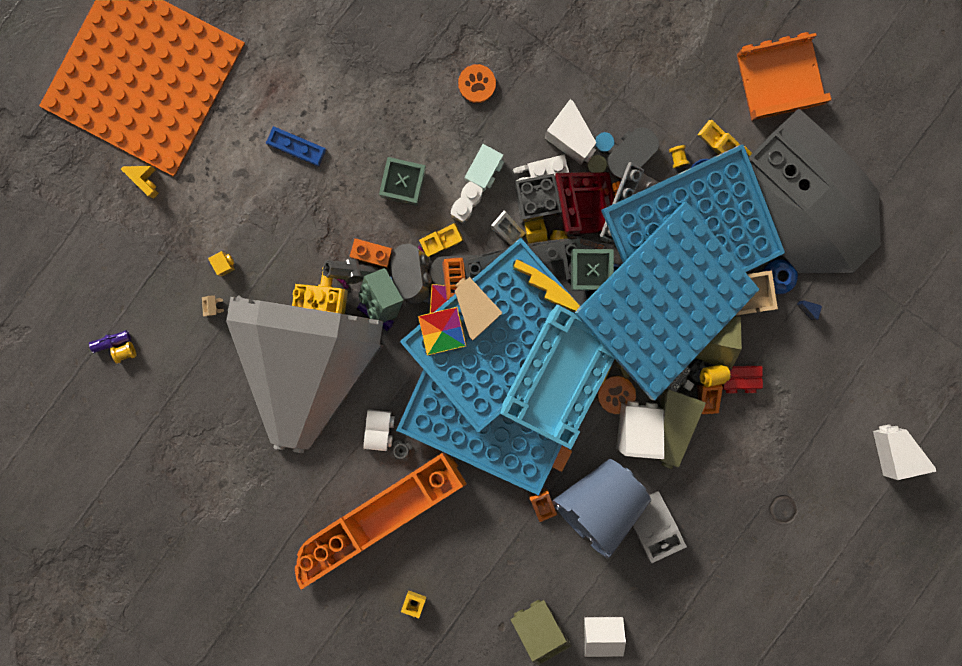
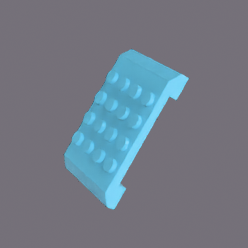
[501,305,615,449]

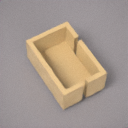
[735,271,778,316]

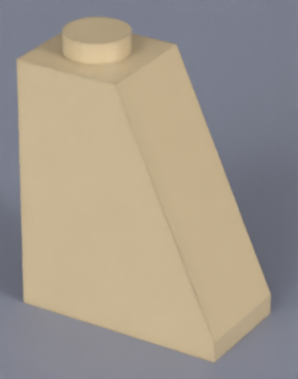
[455,277,502,341]

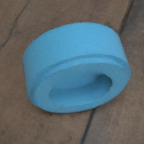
[595,132,614,153]

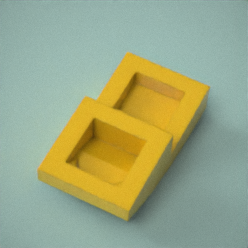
[419,223,464,257]

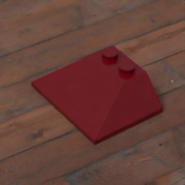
[555,172,614,236]

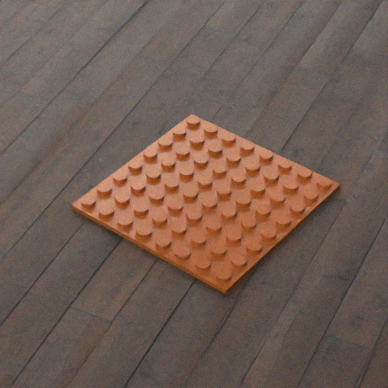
[39,0,245,177]

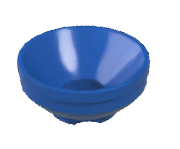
[763,260,798,294]

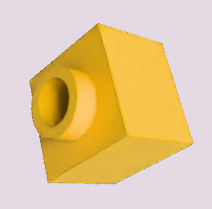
[524,219,548,244]
[208,251,235,277]
[401,590,426,618]

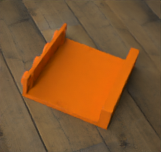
[737,32,831,121]

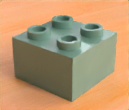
[379,157,427,206]
[571,249,614,291]
[358,268,403,323]

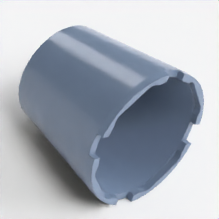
[552,459,651,559]

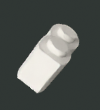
[451,181,482,224]
[364,409,395,451]

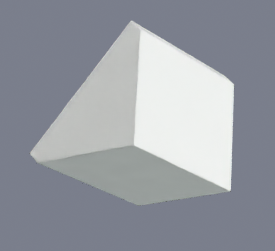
[584,617,626,657]

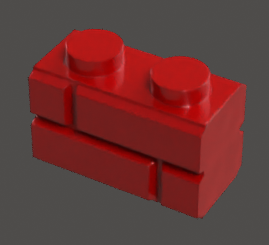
[722,366,763,393]

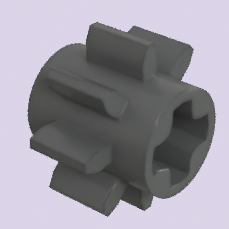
[690,359,712,383]

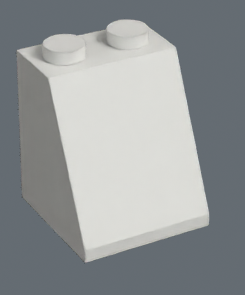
[545,99,596,165]
[616,401,664,459]
[873,425,936,480]

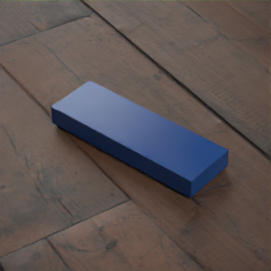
[266,126,327,167]

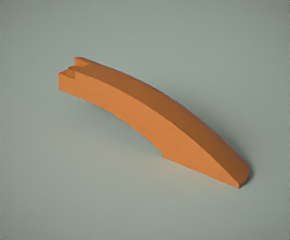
[295,452,467,590]

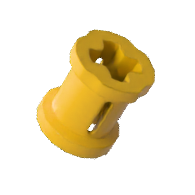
[669,145,690,168]
[110,341,136,364]

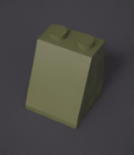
[510,600,572,666]

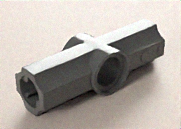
[322,259,381,284]

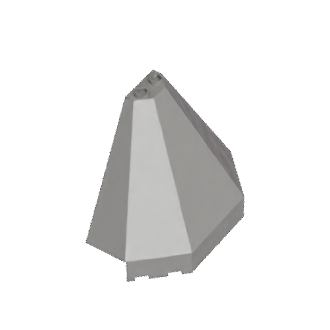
[226,297,384,453]

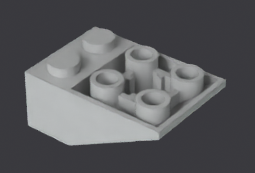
[633,491,687,563]

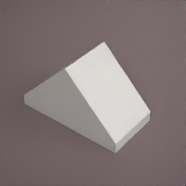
[491,211,525,246]

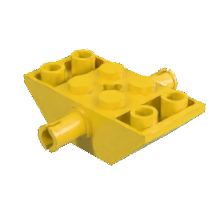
[292,268,348,314]

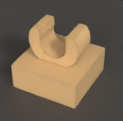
[202,296,224,317]

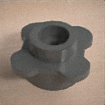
[390,440,412,461]

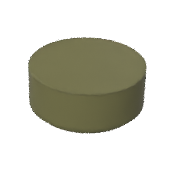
[587,155,607,172]

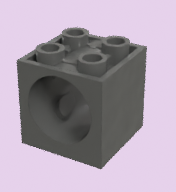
[514,174,561,224]

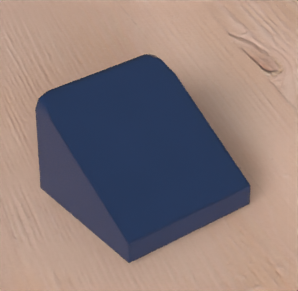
[797,301,822,320]

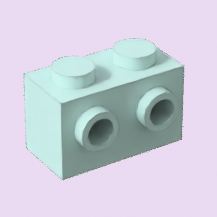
[464,144,504,191]

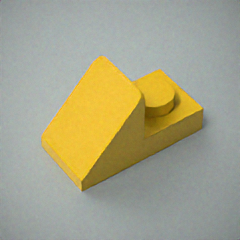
[121,166,159,199]

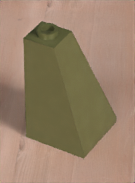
[695,316,742,370]
[658,389,706,469]

